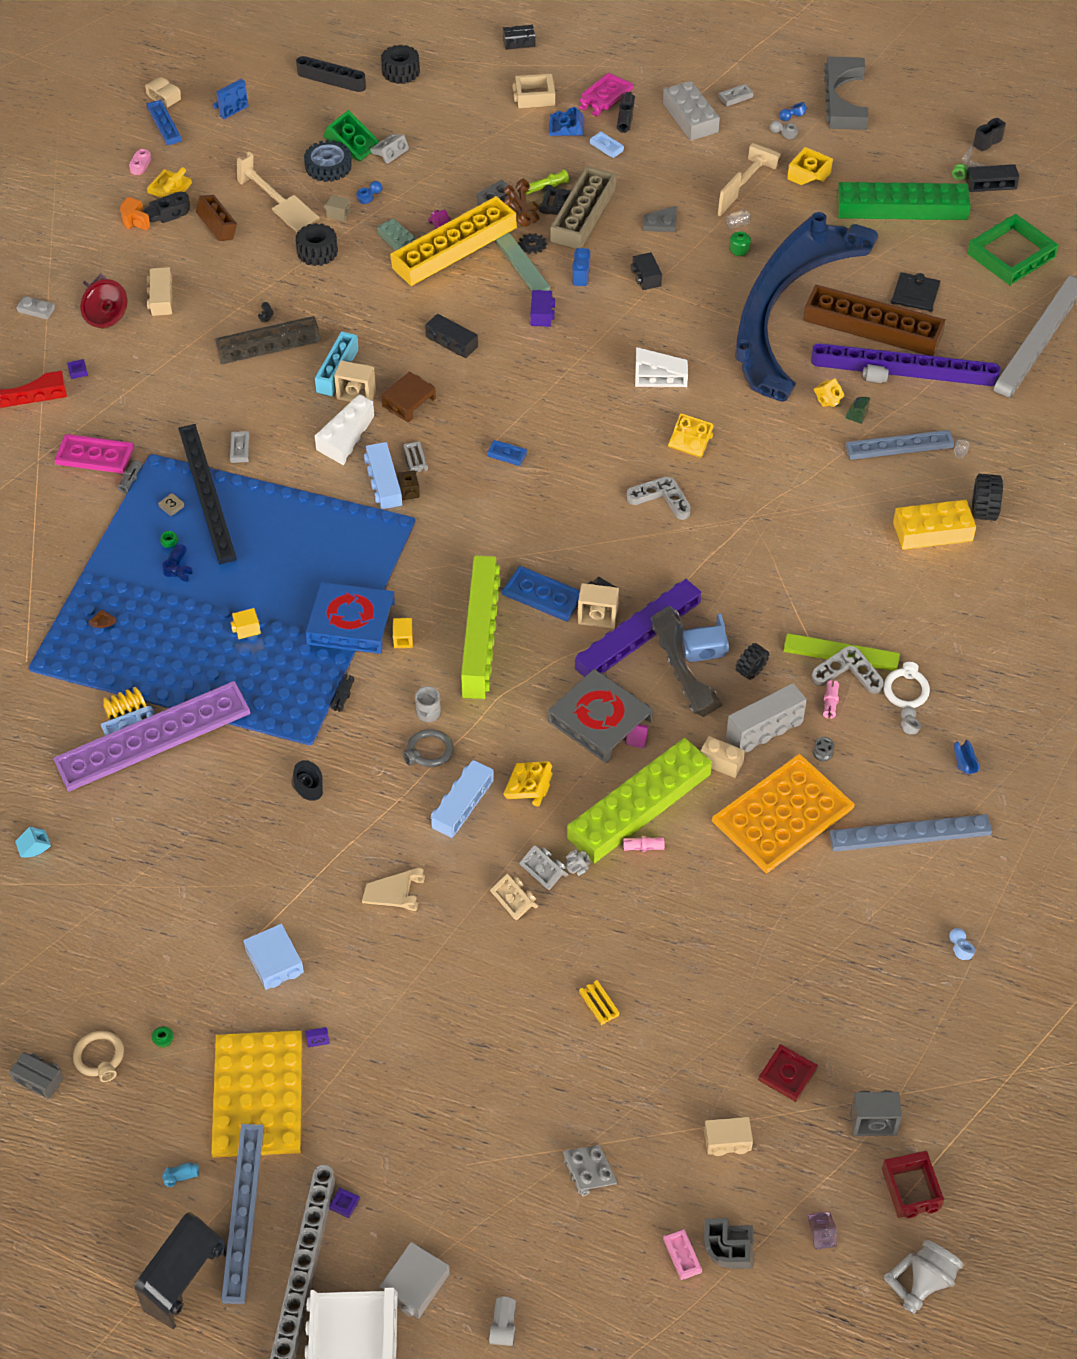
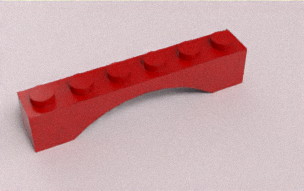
[0,370,67,408]

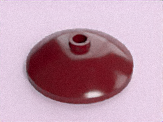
[80,279,128,328]

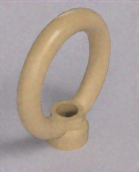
[73,1030,124,1082]

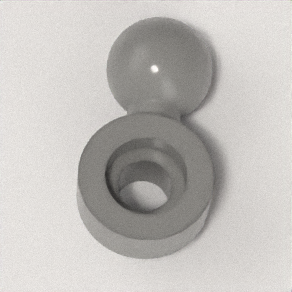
[770,120,798,139]
[901,706,922,735]

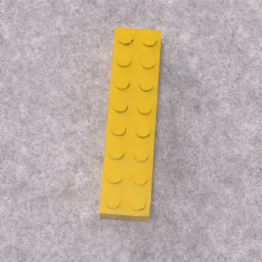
[390,196,517,286]

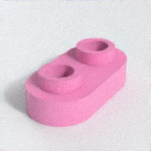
[129,149,151,175]

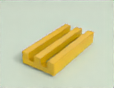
[579,980,619,1025]

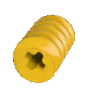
[103,687,146,720]

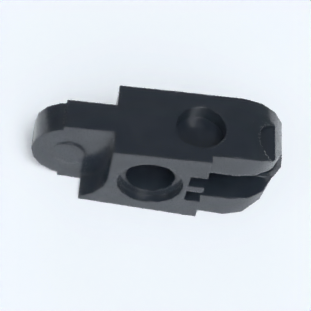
[143,192,190,223]

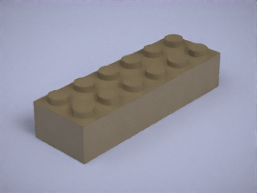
[551,166,616,249]

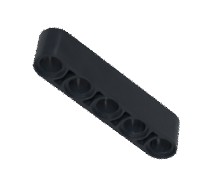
[296,56,366,92]

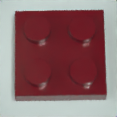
[758,1044,818,1102]

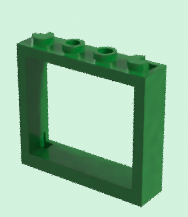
[967,213,1059,286]

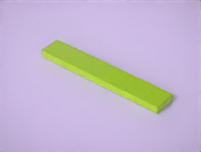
[784,633,900,671]

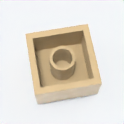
[334,361,376,402]
[578,583,619,629]

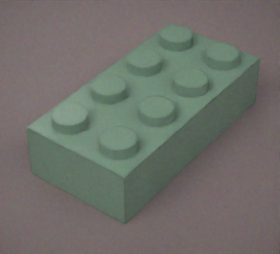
[377,218,417,250]

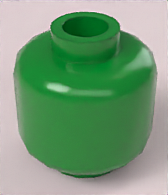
[729,231,751,256]

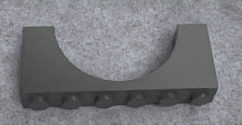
[824,57,868,130]

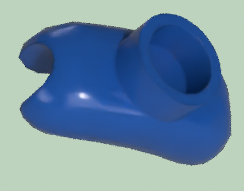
[954,739,980,774]

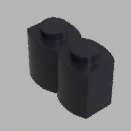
[973,118,1006,151]

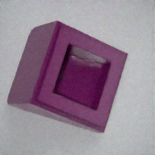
[626,724,648,748]

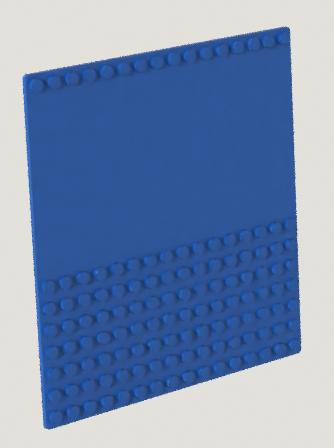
[29,454,415,745]

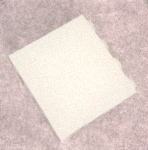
[305,1288,398,1359]

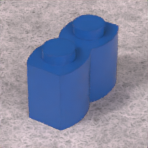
[572,248,590,286]

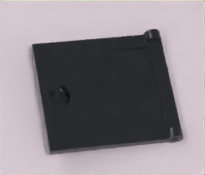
[891,272,941,312]

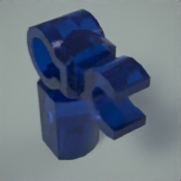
[162,543,193,582]

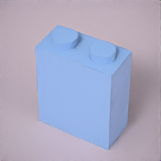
[243,923,304,990]

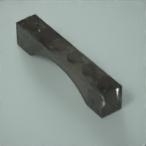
[650,606,723,717]

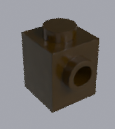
[397,470,420,501]

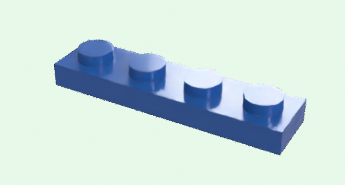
[146,99,182,145]

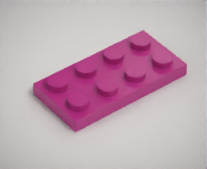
[55,434,134,474]

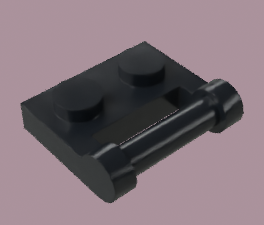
[538,185,572,215]

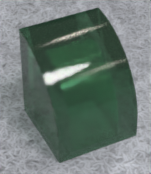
[845,397,870,424]

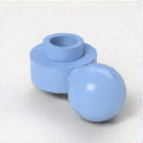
[949,928,976,960]

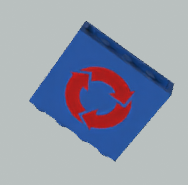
[306,582,395,654]

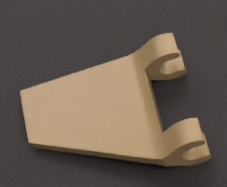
[362,868,425,911]

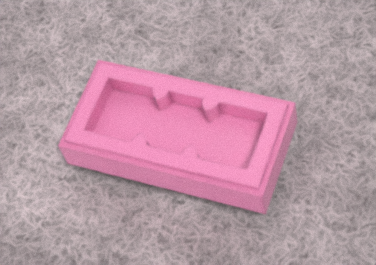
[663,1229,702,1280]

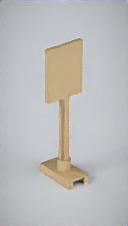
[718,143,781,216]
[237,152,320,233]

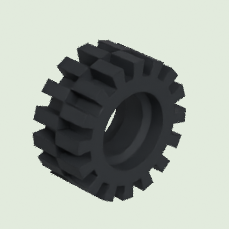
[736,643,770,680]

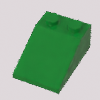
[323,109,380,162]

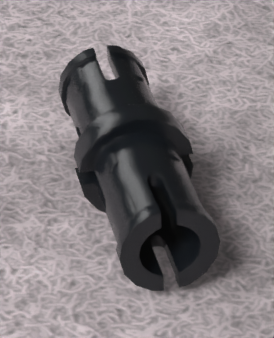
[331,674,355,712]

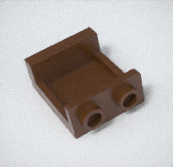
[381,371,436,423]

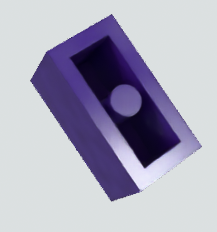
[531,290,555,327]

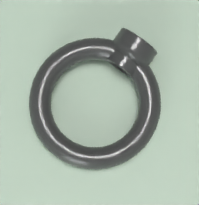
[403,729,454,767]

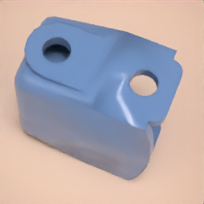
[676,614,729,662]

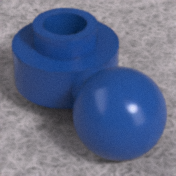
[779,102,807,121]
[356,181,383,204]

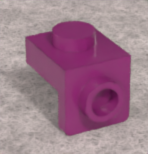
[428,209,451,229]

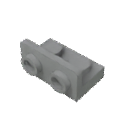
[370,134,409,164]
[519,845,568,890]

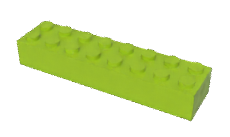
[461,556,500,699]
[567,737,712,864]

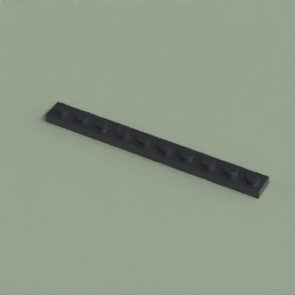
[178,424,237,565]

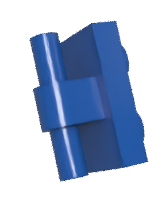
[213,78,248,120]

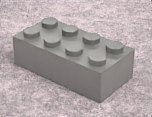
[663,81,720,141]
[726,683,807,752]

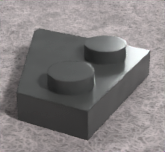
[643,206,677,232]

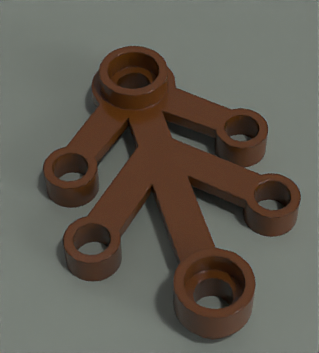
[504,178,540,227]

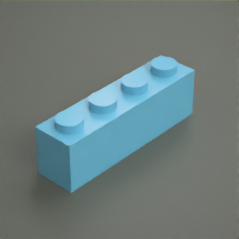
[315,331,359,397]

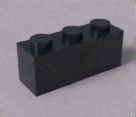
[966,164,1019,192]
[425,313,478,358]

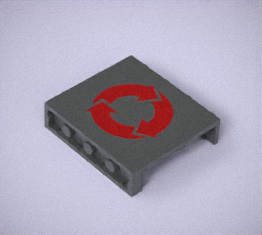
[548,669,653,764]

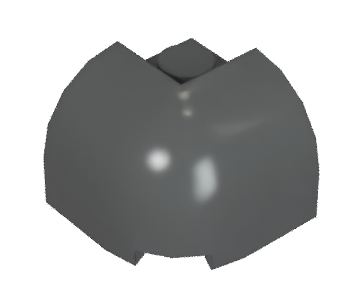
[704,1218,755,1269]

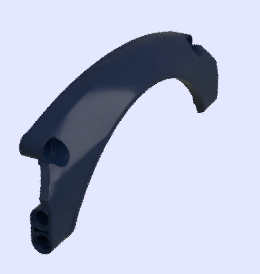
[735,212,879,402]

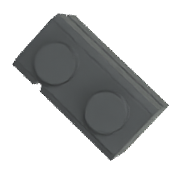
[9,1052,63,1099]

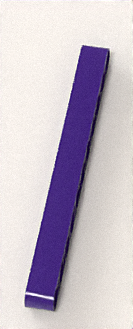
[811,343,1001,386]

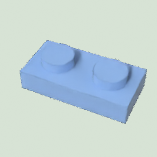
[590,132,624,158]

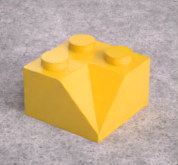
[787,147,833,185]

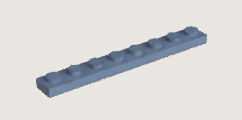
[829,814,992,852]
[221,1124,264,1304]

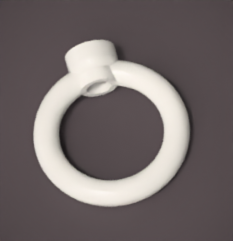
[884,662,930,708]

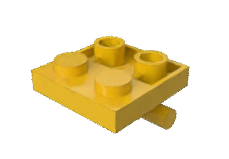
[147,167,192,198]
[668,413,714,458]
[503,761,553,807]

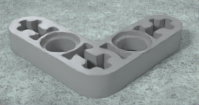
[626,477,691,520]
[812,646,884,694]

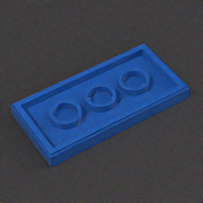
[502,565,580,622]

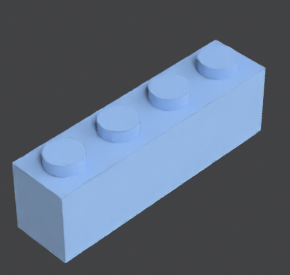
[364,442,402,510]
[430,760,494,838]

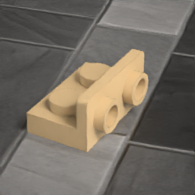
[490,873,538,920]

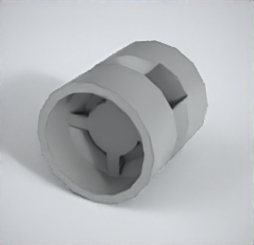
[415,686,441,722]

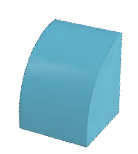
[15,827,51,858]

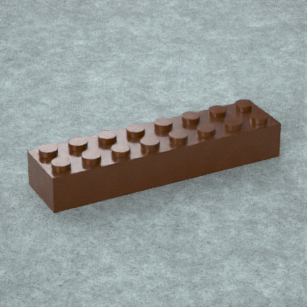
[803,284,946,356]

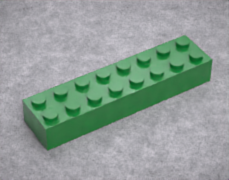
[836,182,971,220]

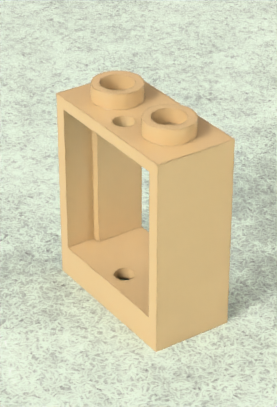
[513,74,555,108]

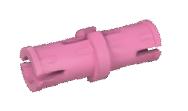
[823,680,839,718]
[623,836,664,852]

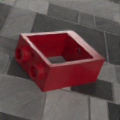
[882,1151,944,1219]

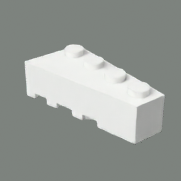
[315,394,374,465]

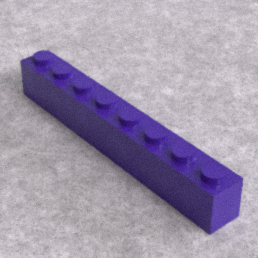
[575,579,701,677]

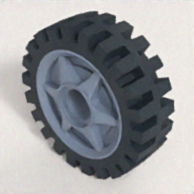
[304,140,352,182]

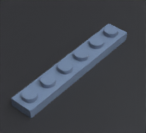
[846,430,954,460]

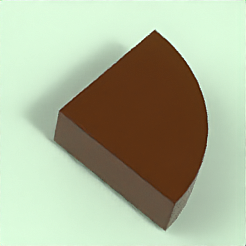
[89,609,117,628]

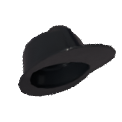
[291,760,323,801]

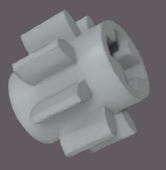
[565,849,590,876]

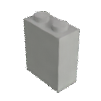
[380,1242,450,1319]

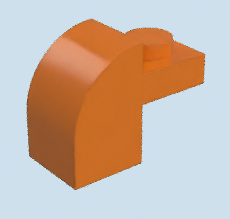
[120,197,150,231]

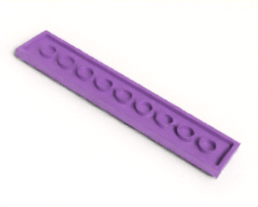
[53,681,251,792]

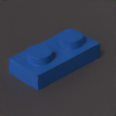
[487,440,527,466]

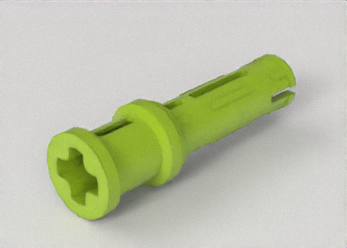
[526,169,569,194]

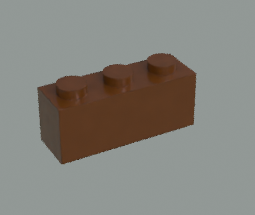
[196,194,237,241]

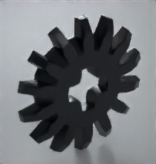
[518,233,547,254]

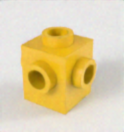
[814,378,845,407]

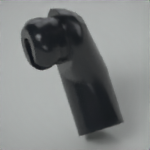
[258,302,274,322]

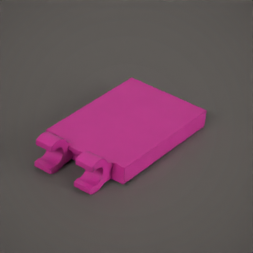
[579,73,634,116]

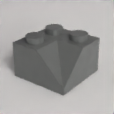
[850,1090,902,1136]

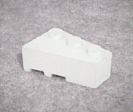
[635,347,688,387]

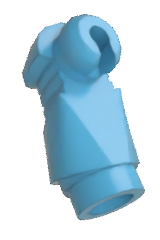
[162,1162,199,1187]

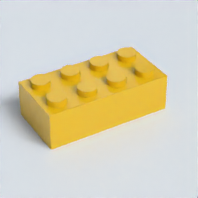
[893,499,976,550]

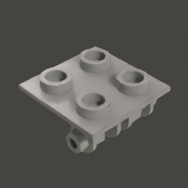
[563,1145,617,1196]

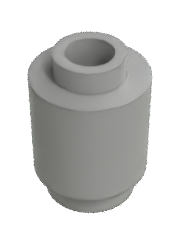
[862,364,889,384]

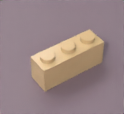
[147,267,172,316]

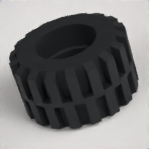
[381,45,420,84]
[295,223,338,266]
[972,473,1003,521]

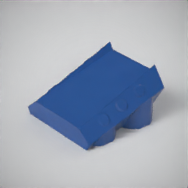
[549,107,585,136]

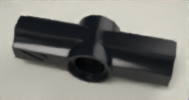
[617,92,635,133]

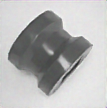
[813,737,834,762]

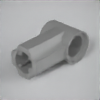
[489,1296,516,1346]

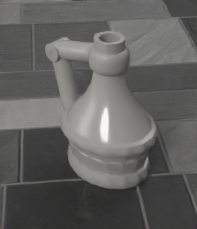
[884,1239,963,1314]

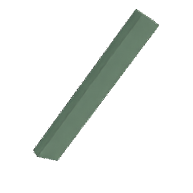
[494,233,550,291]

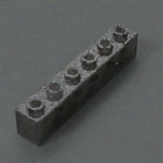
[214,316,320,365]

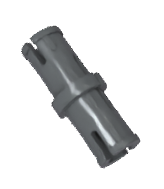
[117,460,142,493]

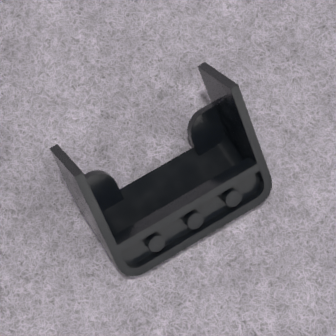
[135,1212,227,1330]

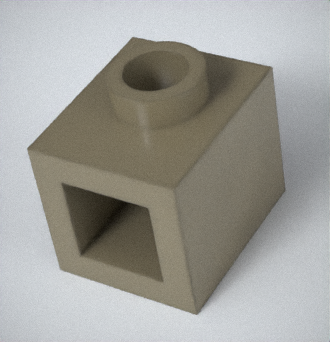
[324,195,351,222]

